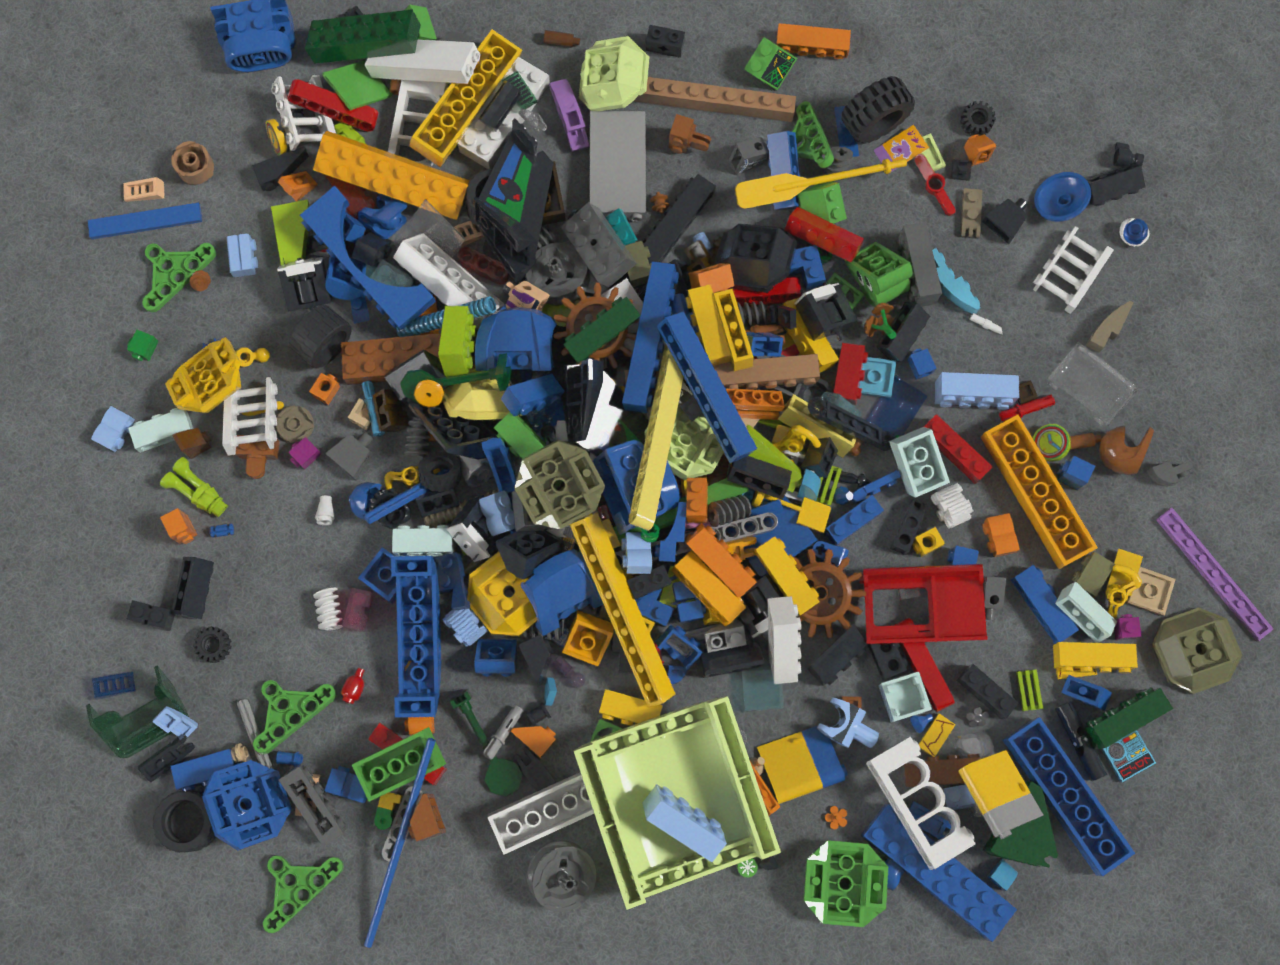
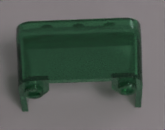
[86,665,189,758]

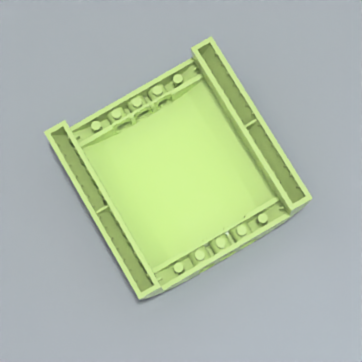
[574,696,781,910]

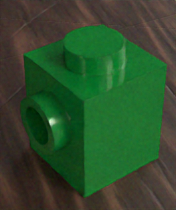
[127,329,159,362]

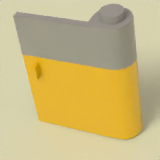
[958,750,1043,840]

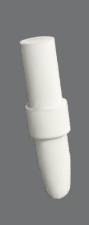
[970,313,1003,334]

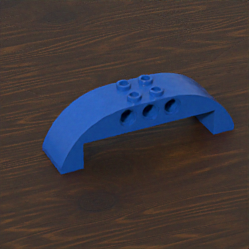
[391,555,441,717]

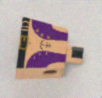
[503,281,550,311]

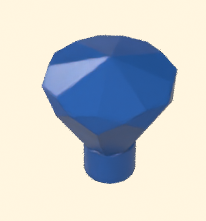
[834,486,853,505]
[910,714,933,733]

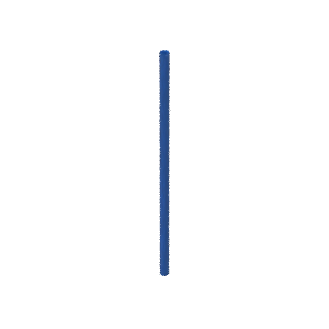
[364,738,436,948]

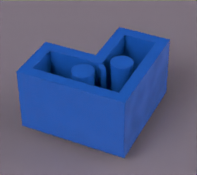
[789,245,826,291]
[635,588,674,627]

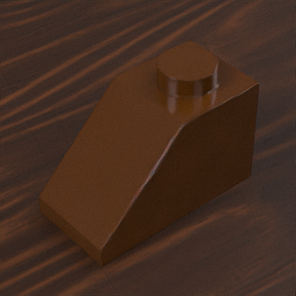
[172,428,211,459]

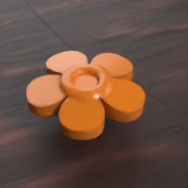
[825,806,847,829]

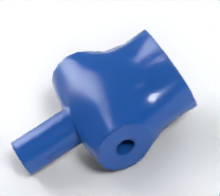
[885,858,905,891]

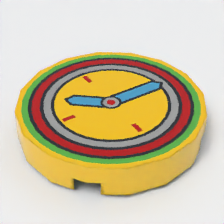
[266,119,287,155]

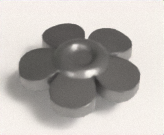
[966,707,989,727]

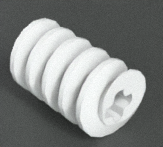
[313,587,343,630]

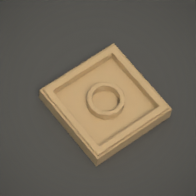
[1126,567,1176,616]

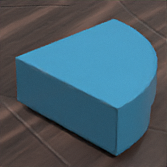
[544,677,557,706]

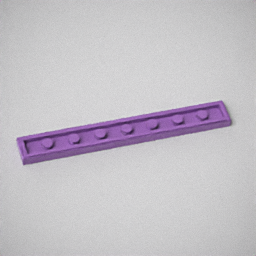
[1156,508,1273,641]

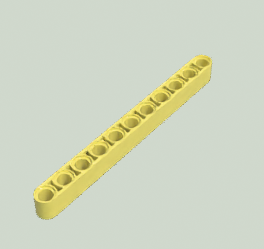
[629,343,684,531]

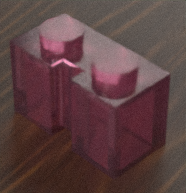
[342,588,374,633]

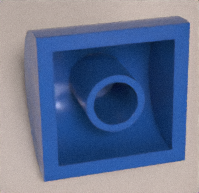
[325,255,367,300]
[474,639,517,677]

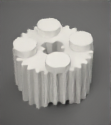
[931,483,973,528]

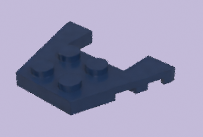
[433,553,470,610]

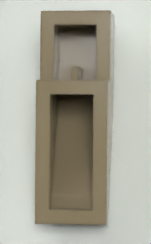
[1086,301,1134,352]

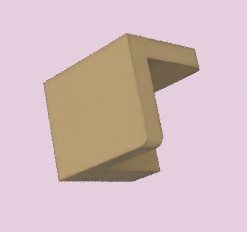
[348,398,371,430]

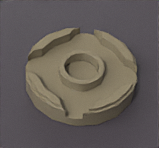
[276,405,314,443]

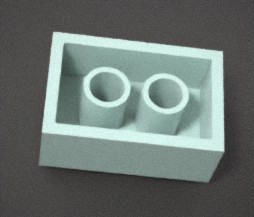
[889,427,950,497]
[392,525,456,557]

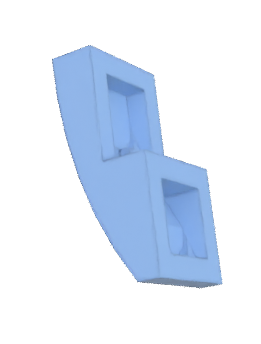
[153,706,198,737]

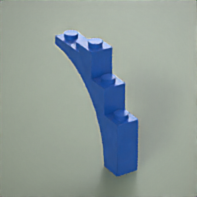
[482,438,517,535]

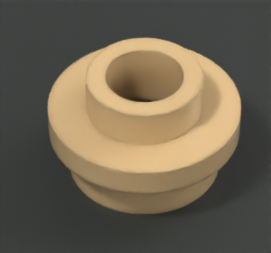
[231,743,249,763]

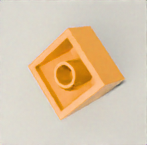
[562,610,614,666]

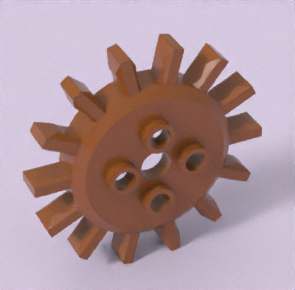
[553,283,640,369]
[793,549,866,638]

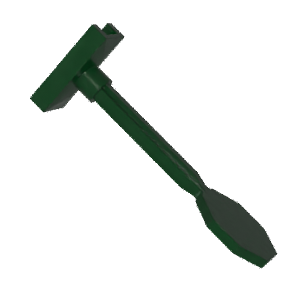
[400,353,512,402]
[450,689,523,797]

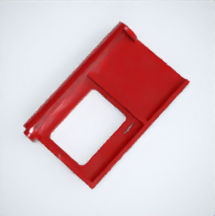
[860,564,988,644]

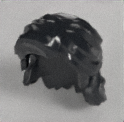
[369,488,411,529]

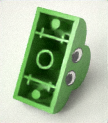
[844,242,913,307]

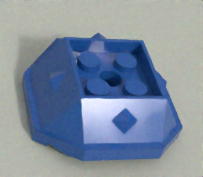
[202,760,292,851]

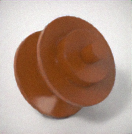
[650,192,670,214]
[190,270,211,291]

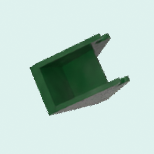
[982,781,1058,868]

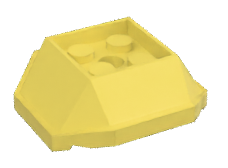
[442,368,522,420]

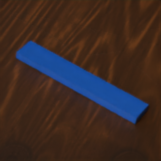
[88,203,202,240]

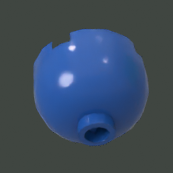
[349,482,382,520]

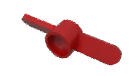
[914,154,955,216]

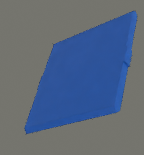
[725,491,817,578]

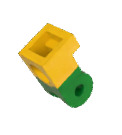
[374,792,403,830]

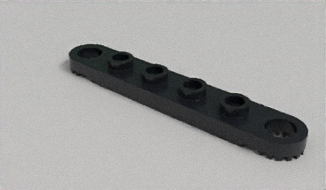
[808,397,894,451]

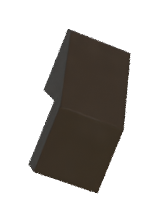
[684,240,711,273]

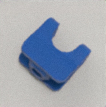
[358,194,407,239]

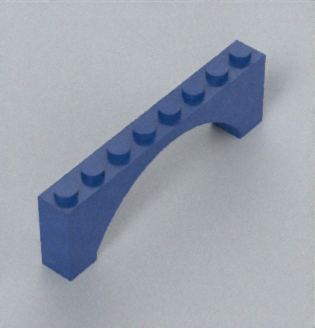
[300,186,436,331]

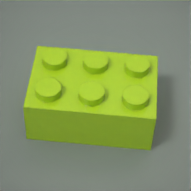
[438,306,477,376]

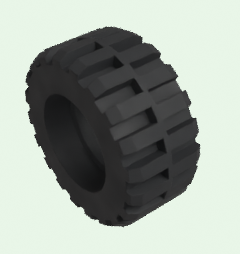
[841,76,915,144]

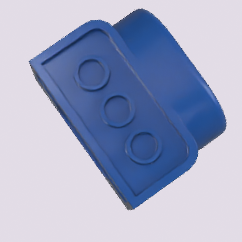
[210,0,296,72]
[592,440,679,535]

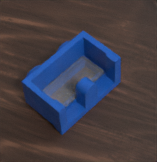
[655,624,703,670]

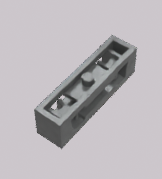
[279,763,346,847]

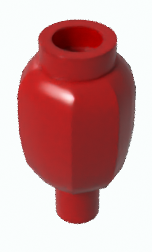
[341,668,365,704]

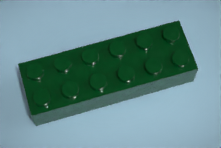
[305,9,421,64]

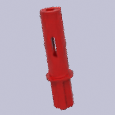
[999,394,1055,422]

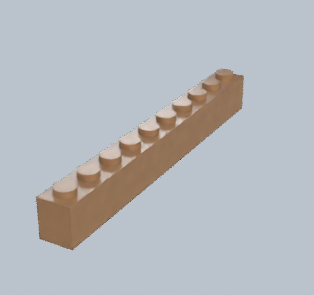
[634,77,796,122]
[624,354,820,398]

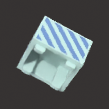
[878,672,932,723]

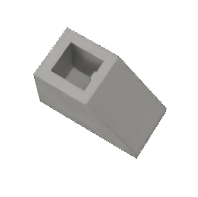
[704,620,746,653]

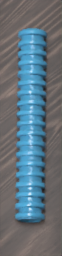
[396,296,496,337]

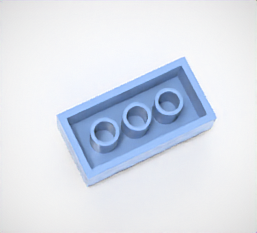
[935,372,1019,410]
[642,784,727,862]

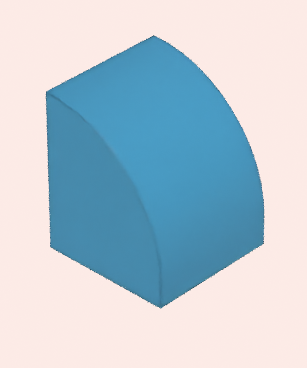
[797,469,821,501]
[987,858,1018,891]

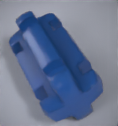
[210,524,234,538]

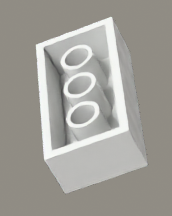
[768,596,801,684]

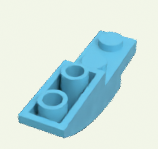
[932,248,980,314]

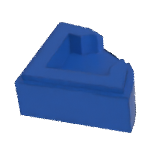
[667,665,687,685]

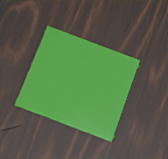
[322,60,393,110]

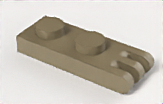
[960,188,982,238]

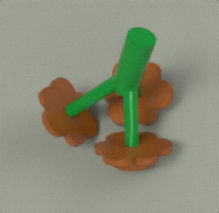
[864,303,896,339]

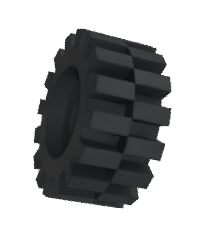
[960,101,996,136]
[193,626,232,663]

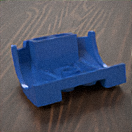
[475,307,557,371]
[521,549,603,636]

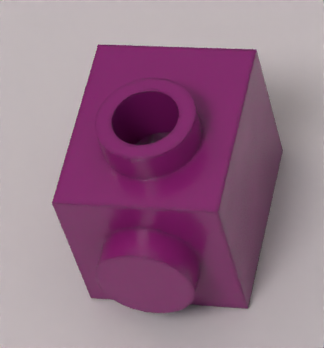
[288,437,321,469]
[1114,614,1142,640]

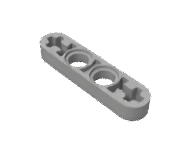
[382,786,423,862]

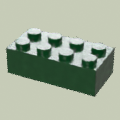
[564,297,641,365]
[1084,687,1173,750]

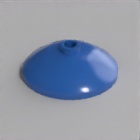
[1034,172,1091,222]

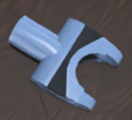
[817,697,879,748]

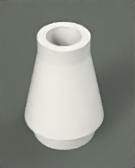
[315,495,335,525]

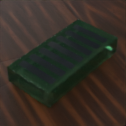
[502,71,537,111]

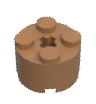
[171,141,214,185]

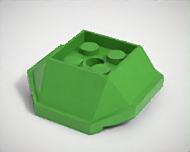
[804,840,888,927]

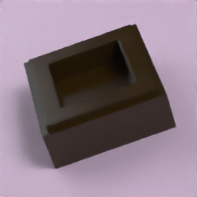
[1017,380,1038,405]

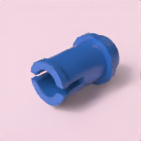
[276,751,303,767]

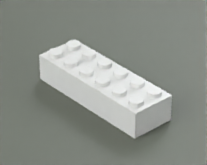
[457,57,550,169]
[393,233,505,330]
[487,772,594,855]

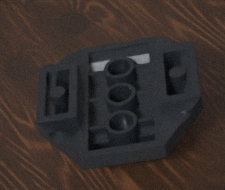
[715,224,797,293]

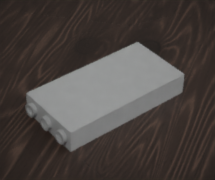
[590,111,646,222]

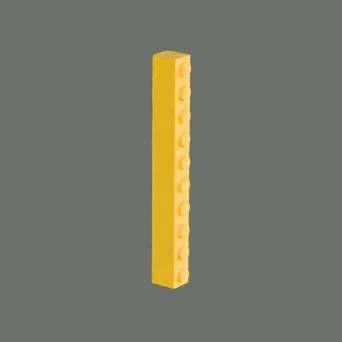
[570,512,675,707]

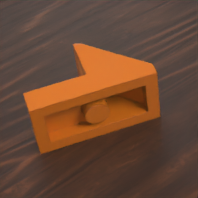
[278,171,318,202]

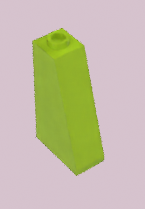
[271,199,311,276]
[730,424,803,493]

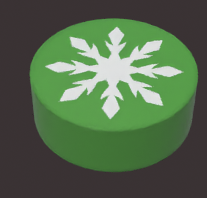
[737,858,758,878]

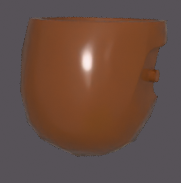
[1099,426,1154,475]

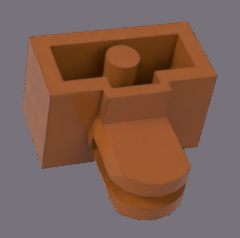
[669,114,711,154]
[236,435,280,479]

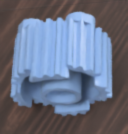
[443,609,488,646]

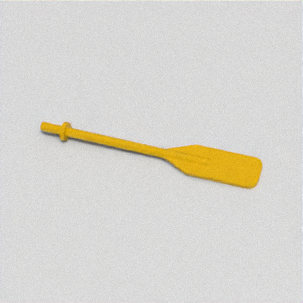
[735,159,907,209]

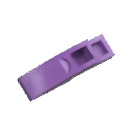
[549,79,590,152]

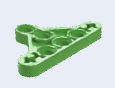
[792,101,834,168]
[142,243,216,313]
[253,680,336,755]
[263,855,344,933]

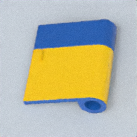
[757,724,848,804]

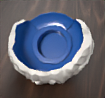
[1119,218,1150,247]

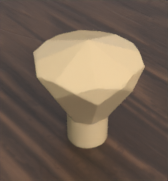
[750,757,765,775]

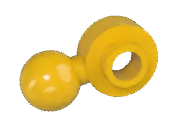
[235,347,270,367]

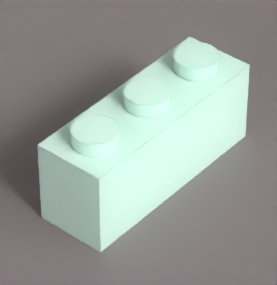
[128,408,193,453]
[1055,581,1117,643]

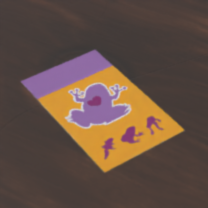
[874,124,929,172]

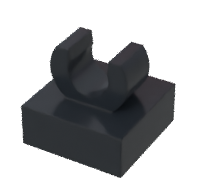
[951,159,972,181]

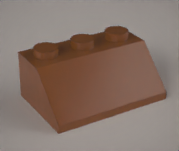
[408,793,446,841]

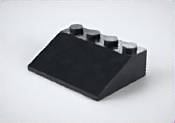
[409,401,498,460]

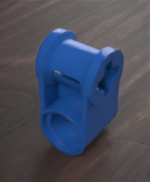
[810,541,849,566]

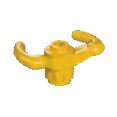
[773,425,821,463]
[384,466,440,490]
[1105,564,1142,619]

